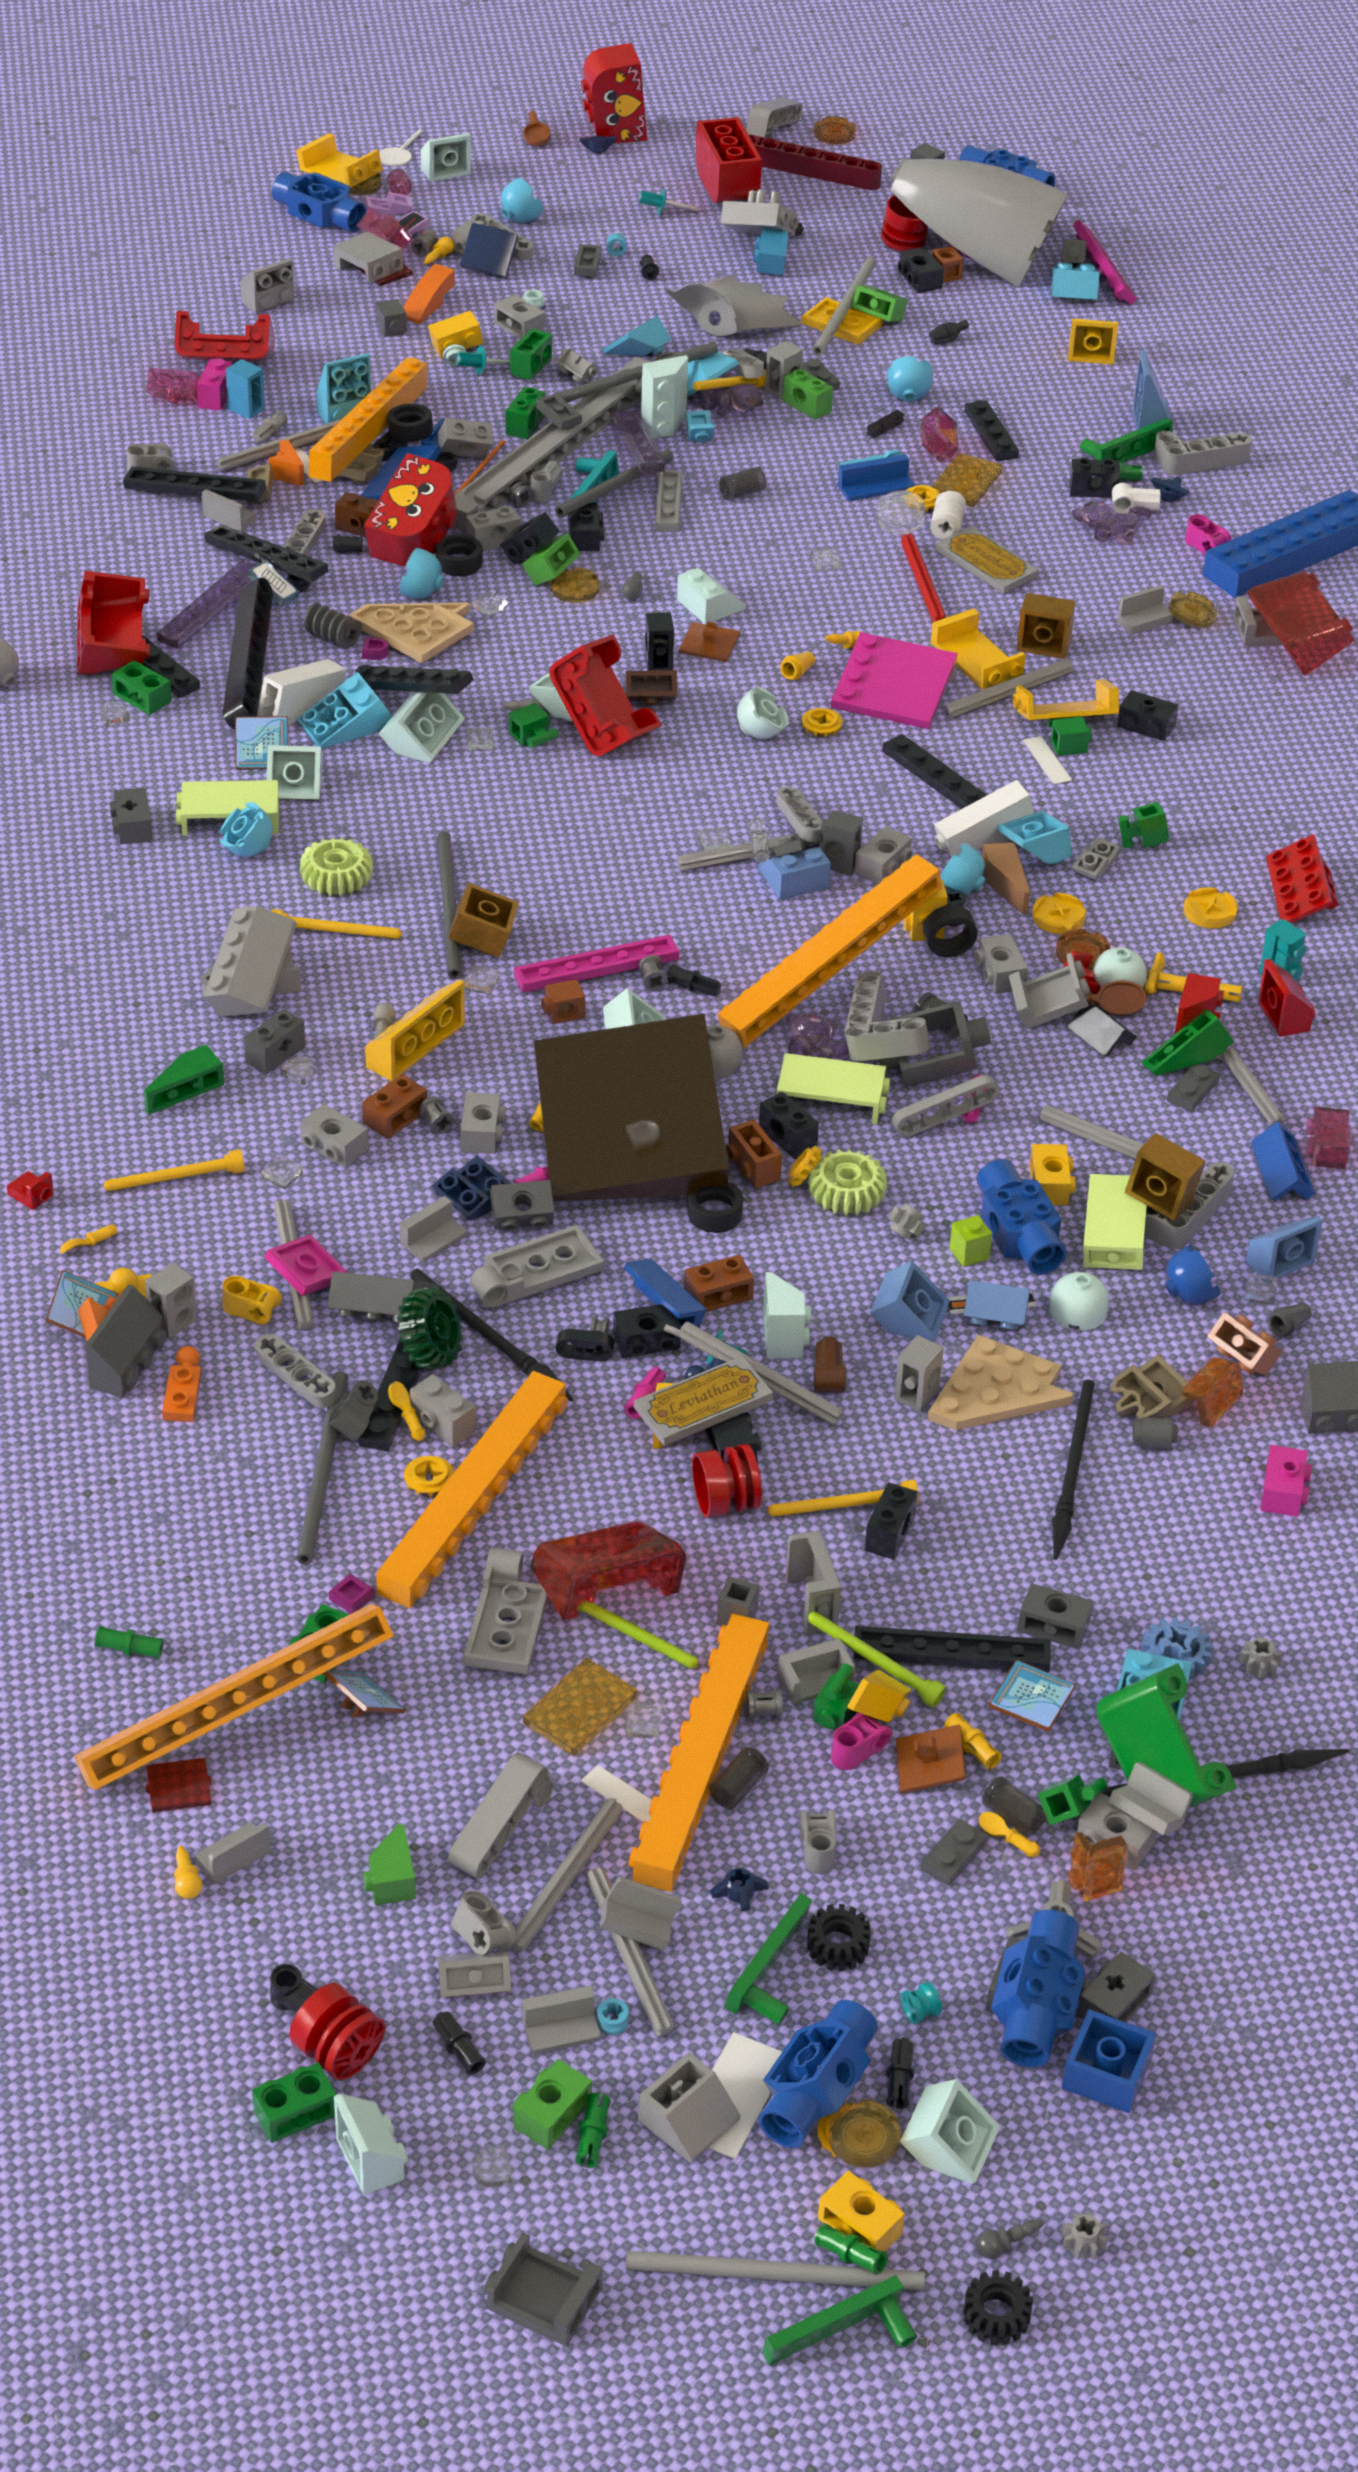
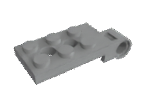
[470,1224,605,1308]
[463,1547,549,1675]

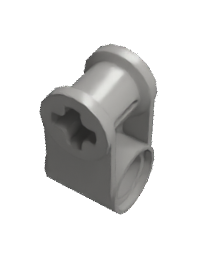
[127,443,174,471]
[800,1810,837,1875]
[451,1891,516,1955]

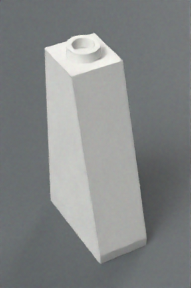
[257,659,346,725]
[934,780,1034,857]

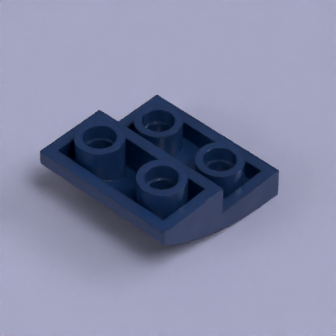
[460,223,518,278]
[431,1155,511,1221]

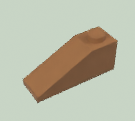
[981,842,1030,914]

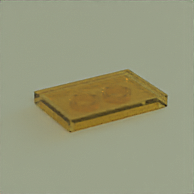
[932,453,1003,508]
[523,1657,638,1756]

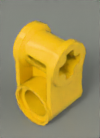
[222,1275,282,1325]

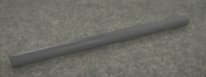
[556,341,718,402]
[555,449,673,518]
[437,831,462,979]
[296,1371,349,1565]

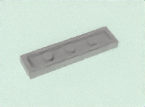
[655,470,683,532]

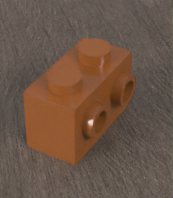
[362,1074,427,1139]
[726,1119,782,1189]
[684,1254,754,1312]

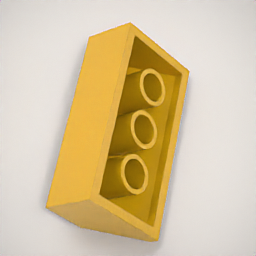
[365,980,465,1081]

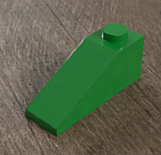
[1141,1009,1234,1076]
[144,1044,224,1115]

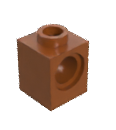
[932,246,964,283]
[541,979,585,1024]

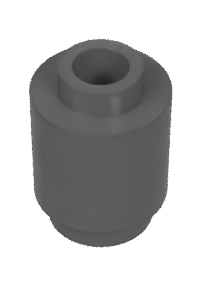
[1132,1417,1178,1449]

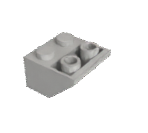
[240,258,294,313]
[638,2052,741,2163]

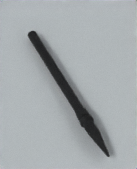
[410,1268,573,1401]
[1052,1379,1095,1560]
[1102,1749,1349,1797]

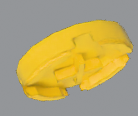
[1183,887,1238,929]
[1032,893,1087,934]

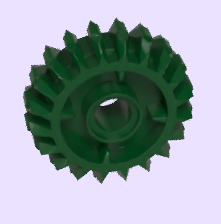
[397,1287,464,1370]

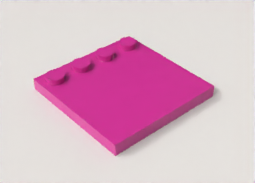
[831,632,958,729]

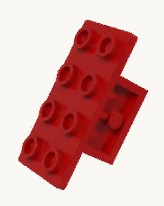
[1266,835,1339,924]

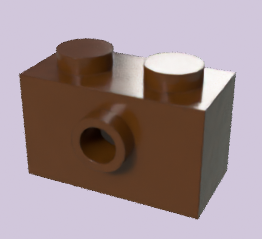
[335,492,378,538]
[624,670,677,705]

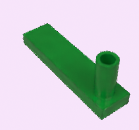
[1080,418,1173,463]
[724,1893,813,2025]
[762,2275,918,2366]

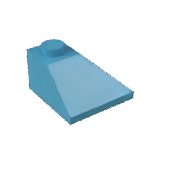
[602,315,672,357]
[687,352,739,398]
[997,810,1072,864]

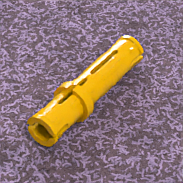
[1157,972,1243,1003]

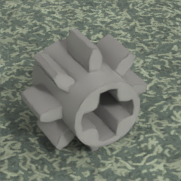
[888,1203,926,1240]
[1239,1637,1282,1678]
[1062,2213,1108,2260]

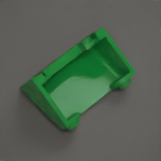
[1096,1663,1237,1809]

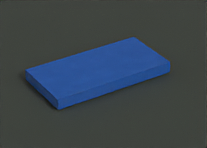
[360,444,442,501]

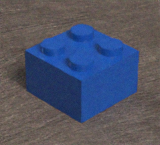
[1061,2009,1157,2113]

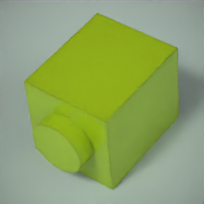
[949,1215,992,1267]

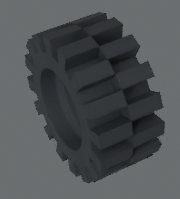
[807,1904,871,1971]
[963,2270,1033,2346]

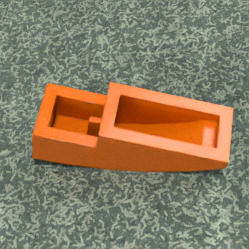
[403,264,455,324]

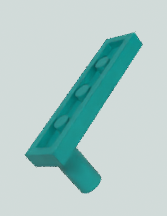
[569,451,620,503]

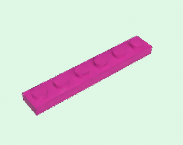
[1073,219,1137,305]
[514,935,680,993]

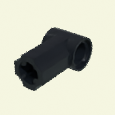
[270,1964,318,2014]

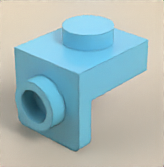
[685,410,715,442]

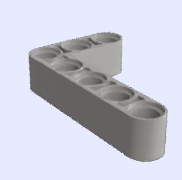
[845,971,931,1061]

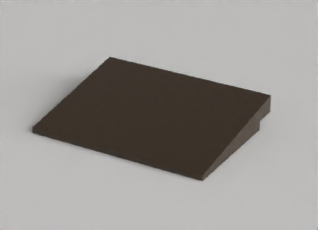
[534,1014,729,1202]

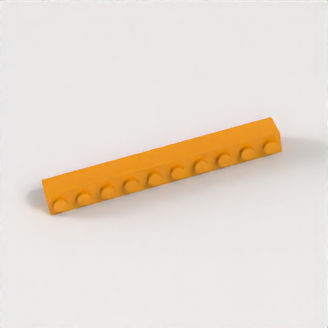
[309,358,428,482]
[718,854,942,1048]
[376,1371,568,1609]
[74,1604,394,1790]
[628,1613,769,1892]

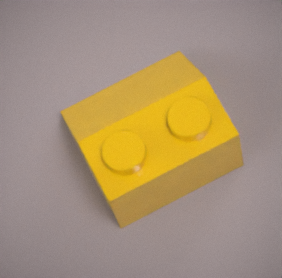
[1068,318,1118,365]

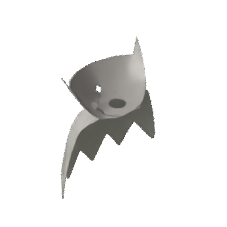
[664,275,800,337]

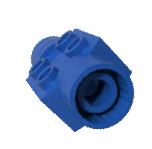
[959,145,1055,187]
[272,171,367,233]
[977,1159,1067,1275]
[991,1910,1085,2068]
[758,2000,878,2148]

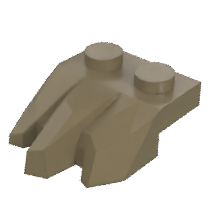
[337,443,384,483]
[1110,1354,1198,1420]

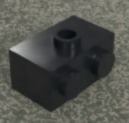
[568,503,604,551]
[1117,690,1179,741]
[705,1412,762,1464]

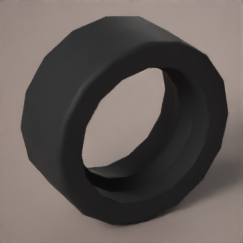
[387,403,433,442]
[436,534,483,576]
[923,904,978,957]
[687,1182,744,1233]

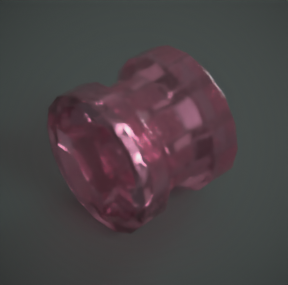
[387,169,412,195]

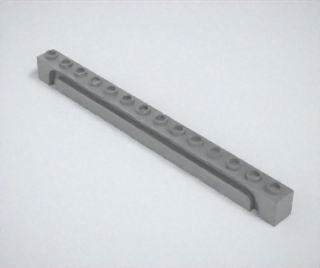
[453,357,650,533]

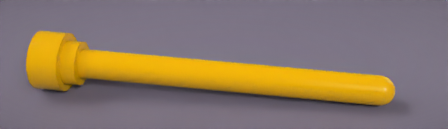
[693,370,766,391]
[272,909,402,939]
[104,1149,245,1191]
[767,1479,919,1517]

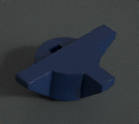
[579,135,616,154]
[1151,476,1190,502]
[710,1868,769,1912]

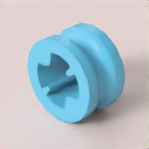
[607,233,627,256]
[597,1998,629,2035]

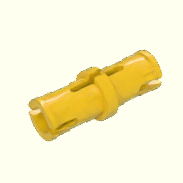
[944,1712,1002,1770]

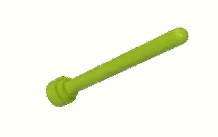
[559,1584,698,1669]
[808,1611,947,1709]

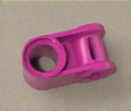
[1185,514,1232,555]
[830,1713,892,1770]

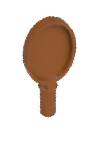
[523,111,551,146]
[1086,980,1147,1016]

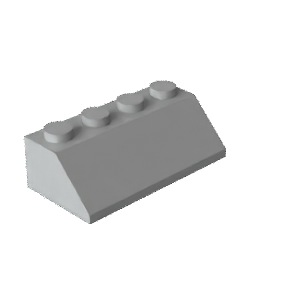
[203,906,297,1017]

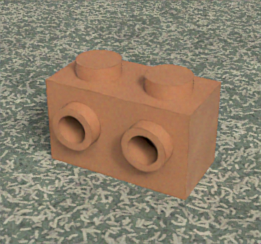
[1207,1312,1283,1376]

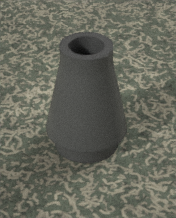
[1268,1302,1312,1336]

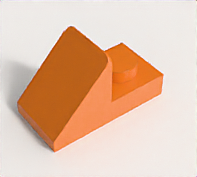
[269,439,304,486]
[78,1289,124,1341]

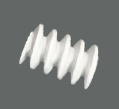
[930,491,966,540]

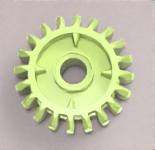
[300,837,373,897]
[808,1148,887,1216]

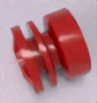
[881,195,928,251]
[692,1444,762,1518]
[289,1982,386,2081]

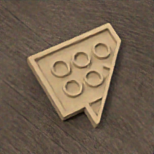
[349,602,474,663]
[928,1335,1074,1430]

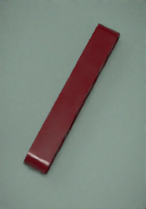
[749,135,882,190]

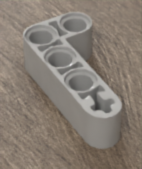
[746,97,803,139]
[1154,431,1252,475]
[1144,1162,1234,1249]
[448,1752,554,1879]

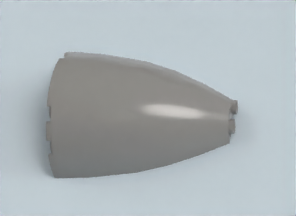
[890,158,1068,287]

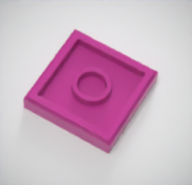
[264,1234,348,1296]

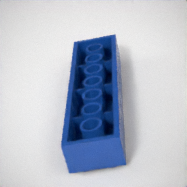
[1203,489,1358,599]

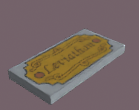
[936,526,1039,594]
[634,1355,773,1446]

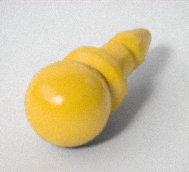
[424,237,454,264]
[825,631,861,649]
[174,1845,203,1899]

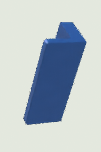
[838,454,914,501]
[1251,1121,1316,1201]
[624,1258,707,1328]

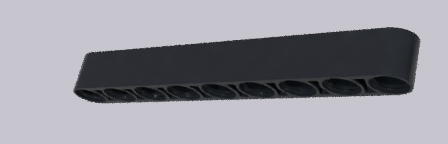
[223,577,273,729]

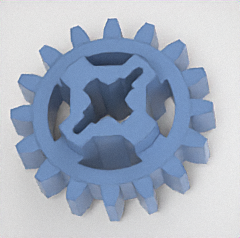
[1141,1617,1213,1680]

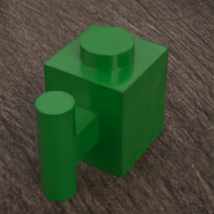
[509,703,559,748]
[1047,716,1092,756]
[1118,802,1170,848]
[813,1663,860,1730]
[1037,1774,1107,1825]

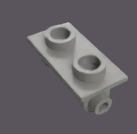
[552,349,598,385]

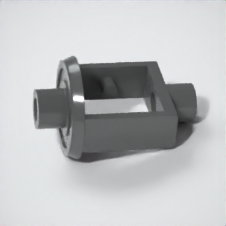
[878,1001,991,1087]

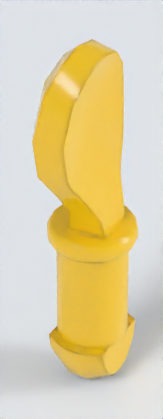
[1145,952,1165,995]
[60,1224,117,1254]
[388,1381,425,1441]
[978,1812,1040,1858]

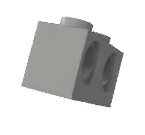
[145,1263,196,1339]

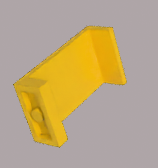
[296,133,383,188]
[931,608,1026,690]
[1013,679,1119,720]

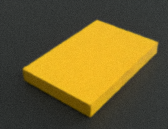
[801,297,883,345]

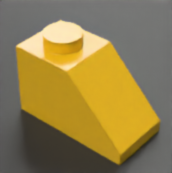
[847,1669,912,1723]

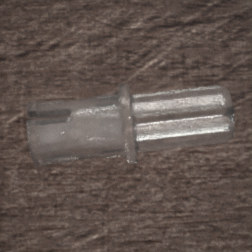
[749,816,770,862]

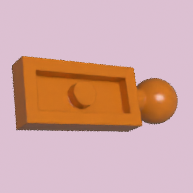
[162,1346,202,1422]

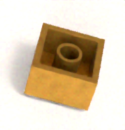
[1016,593,1076,659]
[448,883,519,958]
[1124,1132,1206,1221]

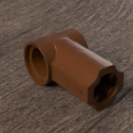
[814,1337,846,1393]

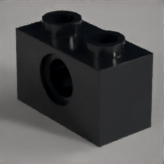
[898,247,944,293]
[1069,458,1121,498]
[500,512,560,564]
[644,612,674,671]
[759,1092,819,1159]
[613,1304,681,1358]
[864,1482,918,1560]

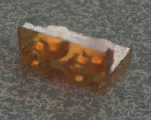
[1182,1357,1243,1427]
[1068,1832,1127,1902]

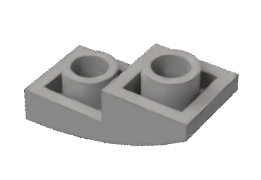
[1072,837,1121,880]

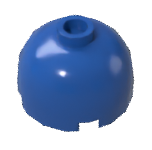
[1164,1244,1221,1305]

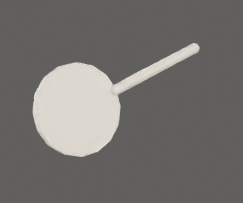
[379,129,422,167]

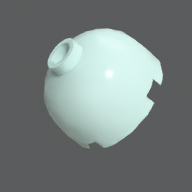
[737,687,788,739]
[1092,947,1147,993]
[1049,1272,1109,1331]

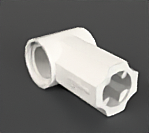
[1112,483,1160,515]

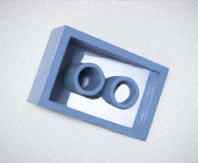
[1133,350,1171,430]

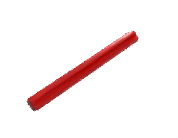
[901,533,947,622]

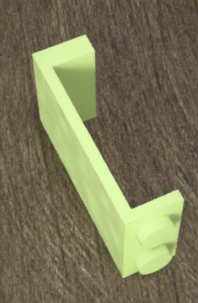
[176,780,279,836]
[777,1053,890,1125]
[1083,1174,1147,1270]

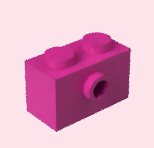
[197,358,233,411]
[1261,1445,1312,1517]

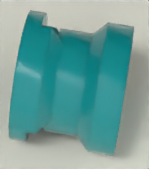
[900,1981,942,2025]

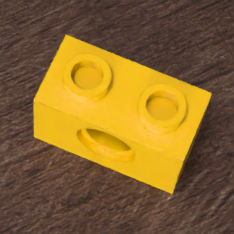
[1029,1144,1076,1205]
[818,2170,905,2252]

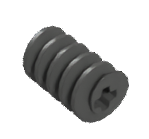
[304,602,362,649]

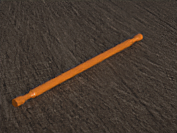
[455,440,505,495]

